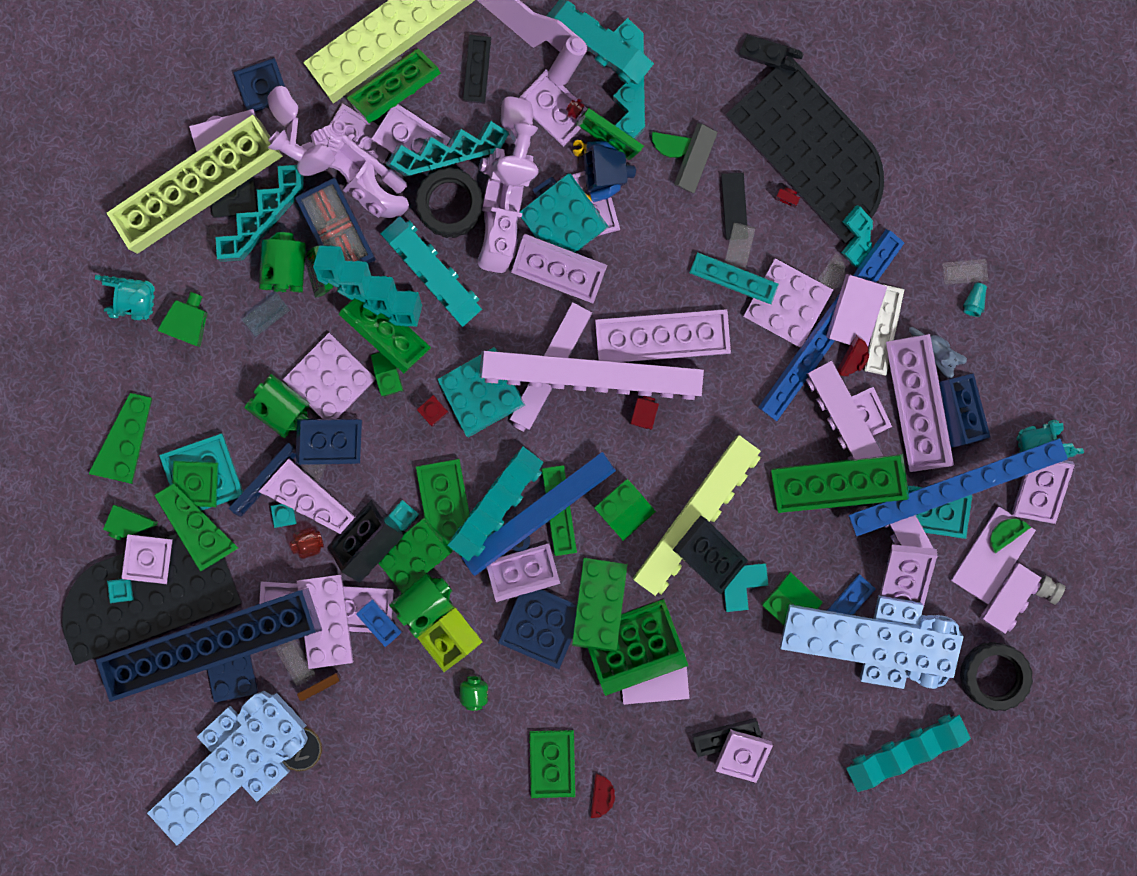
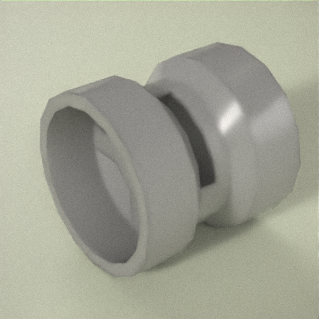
[1035,575,1065,605]

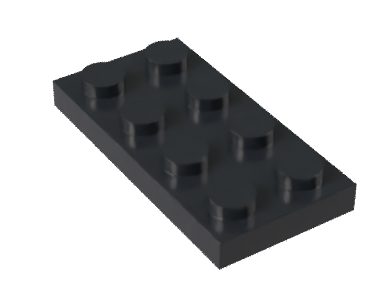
[673,515,748,594]

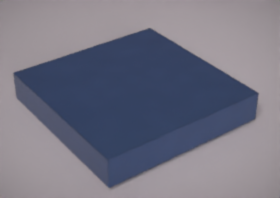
[234,58,285,112]

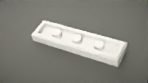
[864,285,904,376]

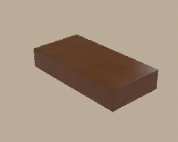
[297,672,342,701]

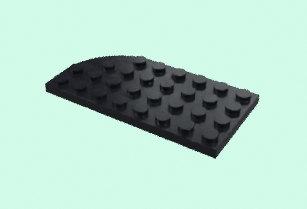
[725,57,884,244]
[62,521,242,665]

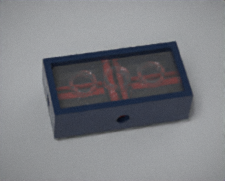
[295,178,376,264]

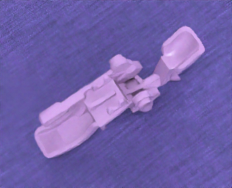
[267,86,409,218]
[478,97,538,273]

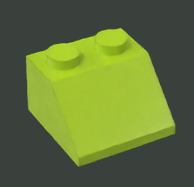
[417,608,482,672]

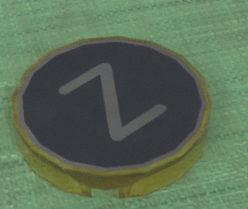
[282,727,322,771]

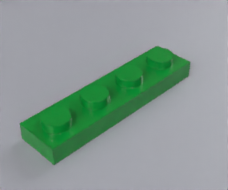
[542,465,577,556]

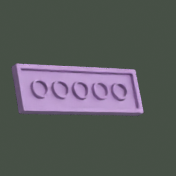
[595,310,731,362]
[886,334,954,472]
[259,581,394,633]

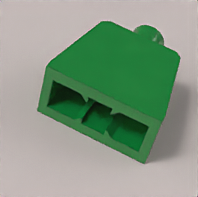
[158,292,208,347]

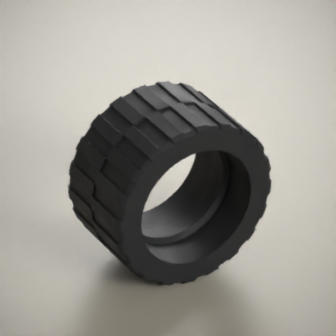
[416,168,483,238]
[960,642,1033,711]

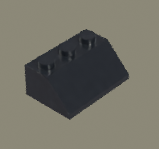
[328,500,404,583]

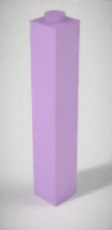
[510,303,592,432]

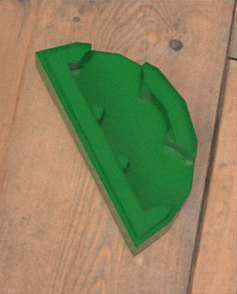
[652,132,692,158]
[990,519,1031,554]

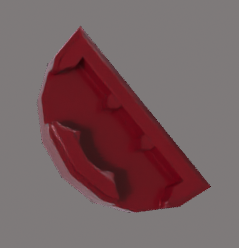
[837,334,869,376]
[591,774,615,818]

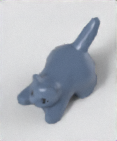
[909,327,967,379]

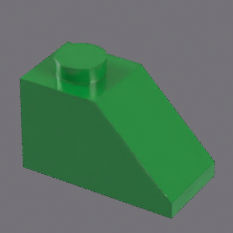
[371,353,404,397]
[103,505,158,540]

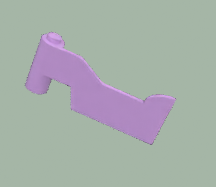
[477,0,587,85]

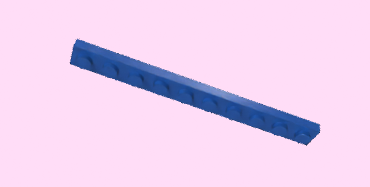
[758,229,904,421]
[848,438,1068,536]

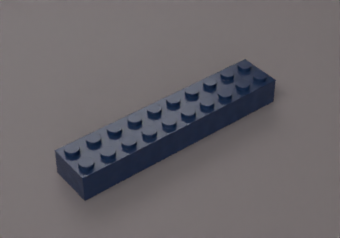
[96,588,322,702]

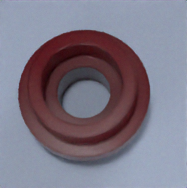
[566,99,585,120]

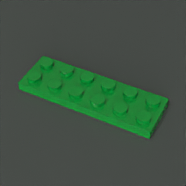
[771,454,909,513]

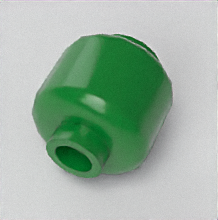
[459,676,488,711]

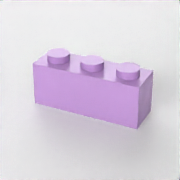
[980,563,1041,634]

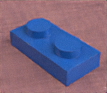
[356,599,402,647]

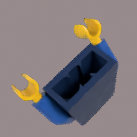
[573,140,636,203]

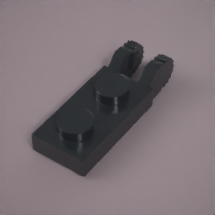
[739,34,804,72]

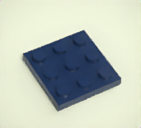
[498,589,577,669]

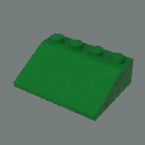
[588,599,688,696]

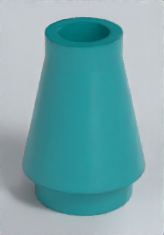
[963,283,987,317]

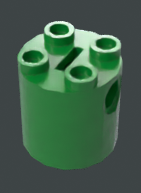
[259,232,306,293]
[244,374,310,438]
[389,573,454,638]

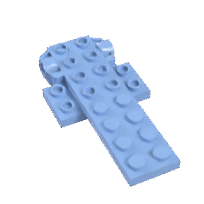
[780,596,964,689]
[147,691,308,845]

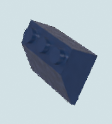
[939,373,990,448]

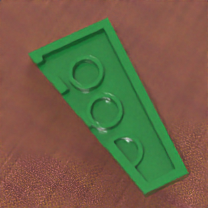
[89,393,153,484]
[154,484,238,571]

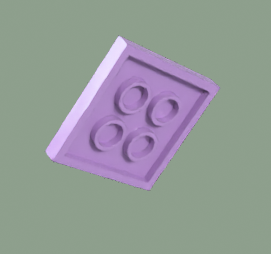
[743,259,833,348]
[283,333,376,419]

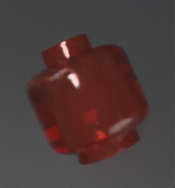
[289,527,324,559]

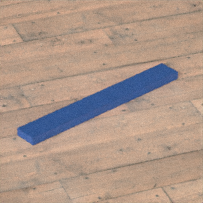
[462,452,616,576]

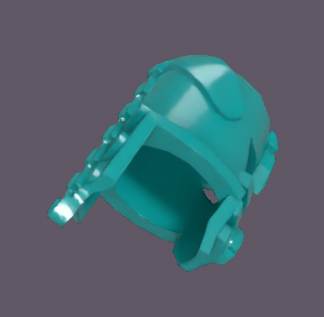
[95,275,155,320]
[1017,420,1084,458]

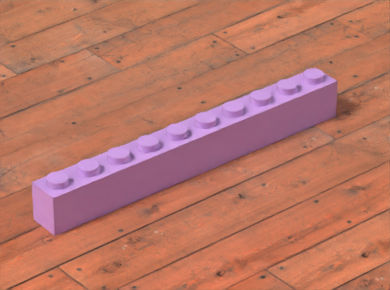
[480,351,704,400]
[806,361,938,557]

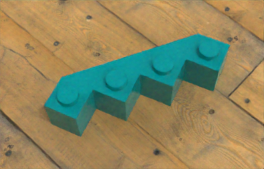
[547,0,654,84]
[612,18,645,139]
[386,121,509,176]
[216,165,304,262]
[380,217,482,327]
[313,245,422,327]
[448,446,544,562]
[846,714,971,792]

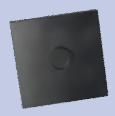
[212,176,257,218]

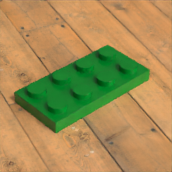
[347,49,441,123]
[338,298,431,374]
[416,459,470,550]
[572,558,628,652]

